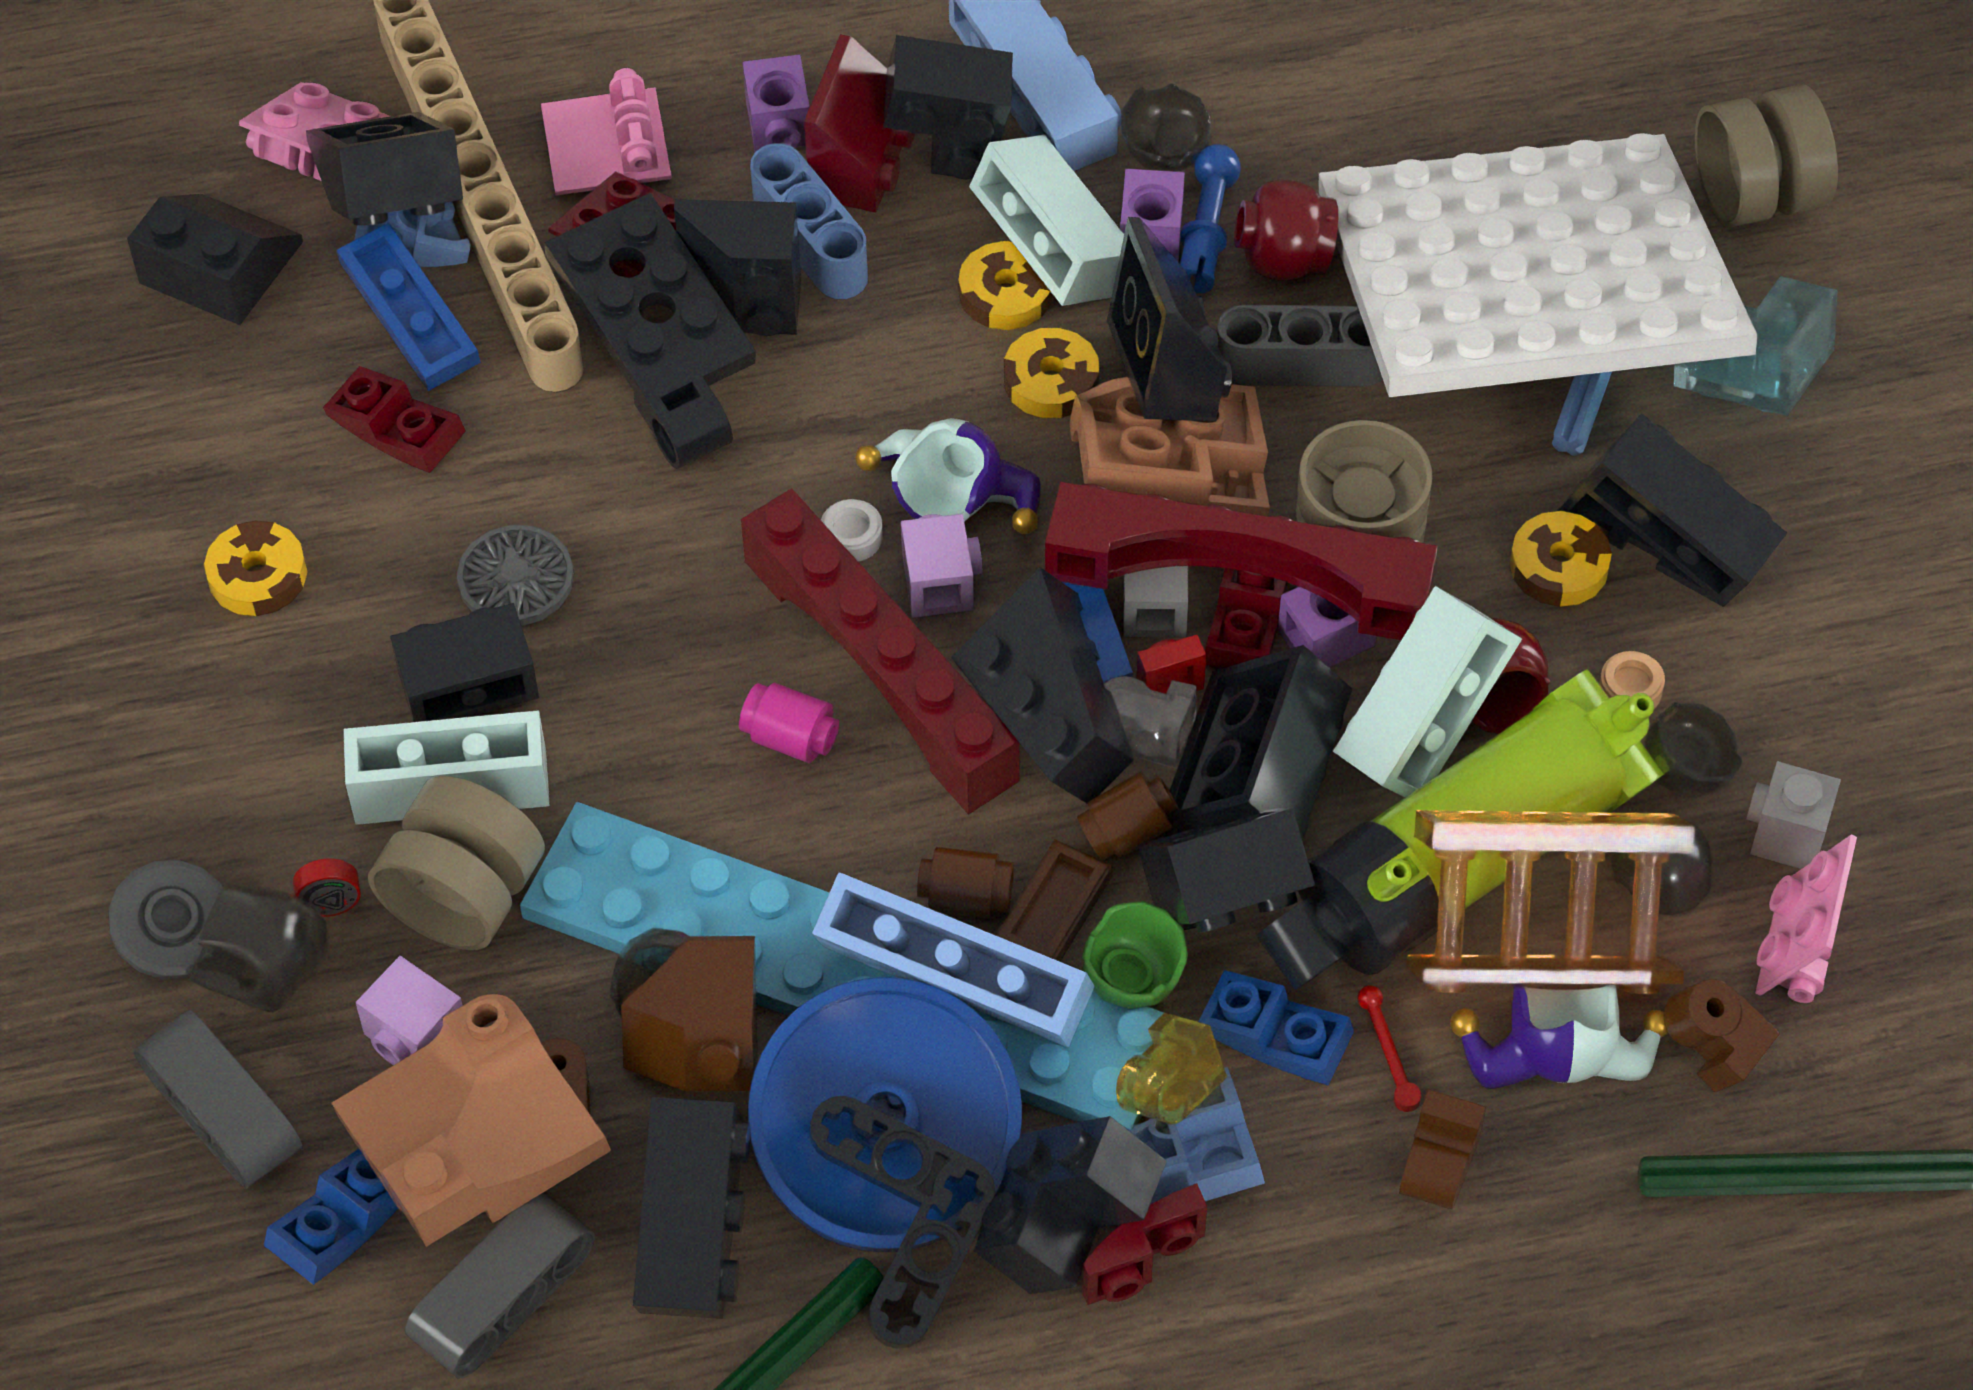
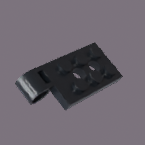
[545,193,756,469]

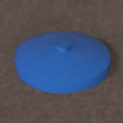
[748,977,1022,1252]

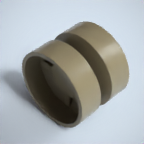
[1695,84,1838,228]
[1295,420,1432,543]
[368,776,545,950]

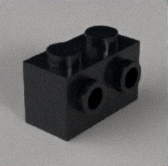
[390,603,539,722]

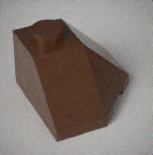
[621,936,758,1091]

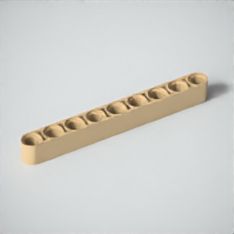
[373,0,584,392]

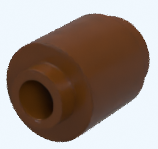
[1077,771,1179,861]
[917,847,1014,919]

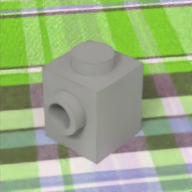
[1746,761,1841,869]

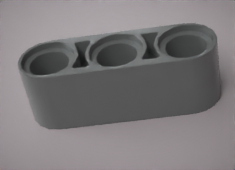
[1217,305,1383,387]
[133,1010,303,1189]
[405,1192,595,1379]

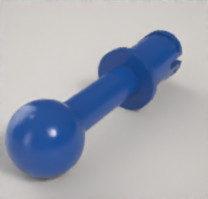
[1180,144,1241,293]

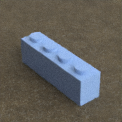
[949,0,1123,171]
[812,872,1095,1048]

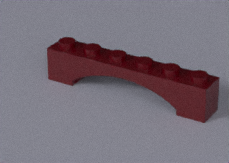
[1045,482,1438,640]
[741,488,1020,815]

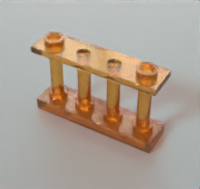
[1406,810,1695,994]

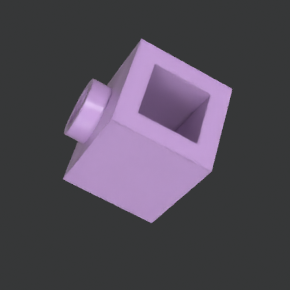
[901,514,982,618]
[355,956,463,1065]

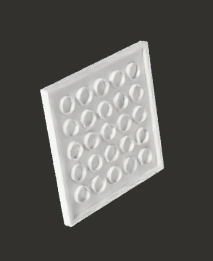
[1319,133,1757,397]

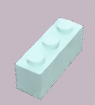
[969,135,1124,306]
[1333,586,1522,797]
[344,710,550,825]

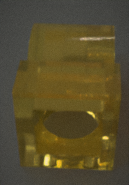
[1116,1013,1227,1124]

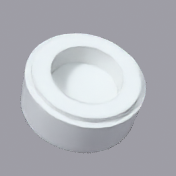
[821,499,883,562]

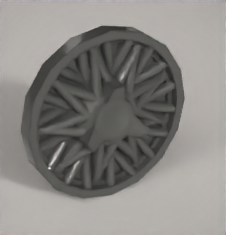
[456,525,574,626]
[108,860,233,980]

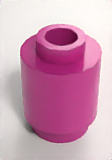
[739,683,839,763]

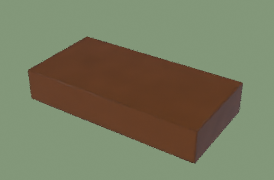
[995,839,1112,962]

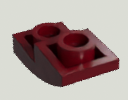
[323,366,466,473]
[1205,568,1288,668]
[1083,1183,1207,1305]

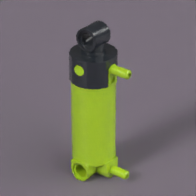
[1256,669,1664,990]

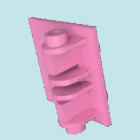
[541,68,672,196]
[239,82,389,181]
[1755,834,1857,1003]

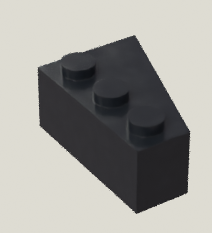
[1557,413,1787,607]
[951,567,1134,804]
[633,1097,750,1319]

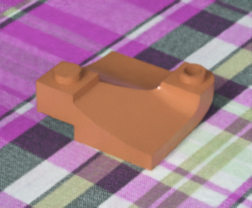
[1069,377,1270,517]
[332,994,611,1247]

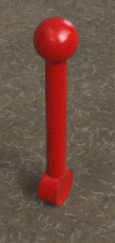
[1357,985,1421,1112]

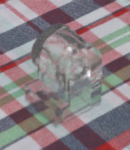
[1104,676,1196,768]

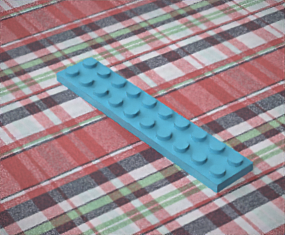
[520,802,1180,1130]

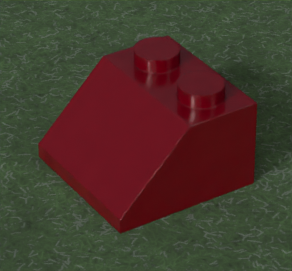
[804,34,915,213]

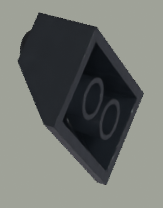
[1107,217,1232,422]
[1165,645,1352,839]

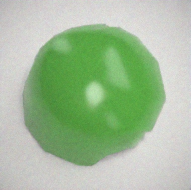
[1082,901,1188,1009]

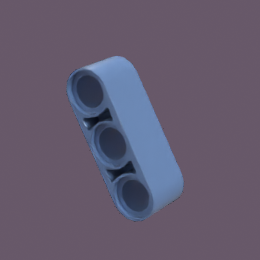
[750,144,868,299]

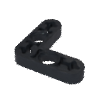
[809,1096,995,1349]

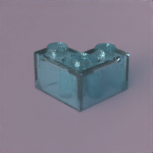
[1674,276,1838,416]

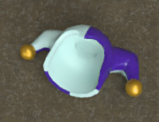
[855,418,1041,534]
[1450,983,1668,1089]

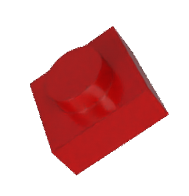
[1136,634,1206,707]

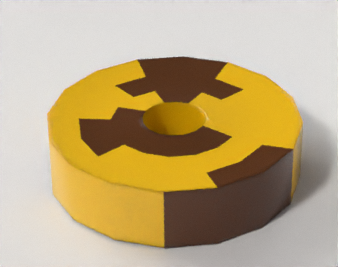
[958,241,1053,330]
[1004,328,1099,418]
[1509,511,1612,607]
[204,520,307,616]

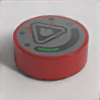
[293,858,361,917]

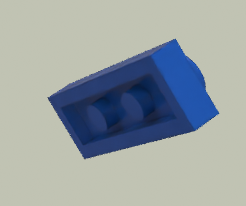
[336,222,481,391]

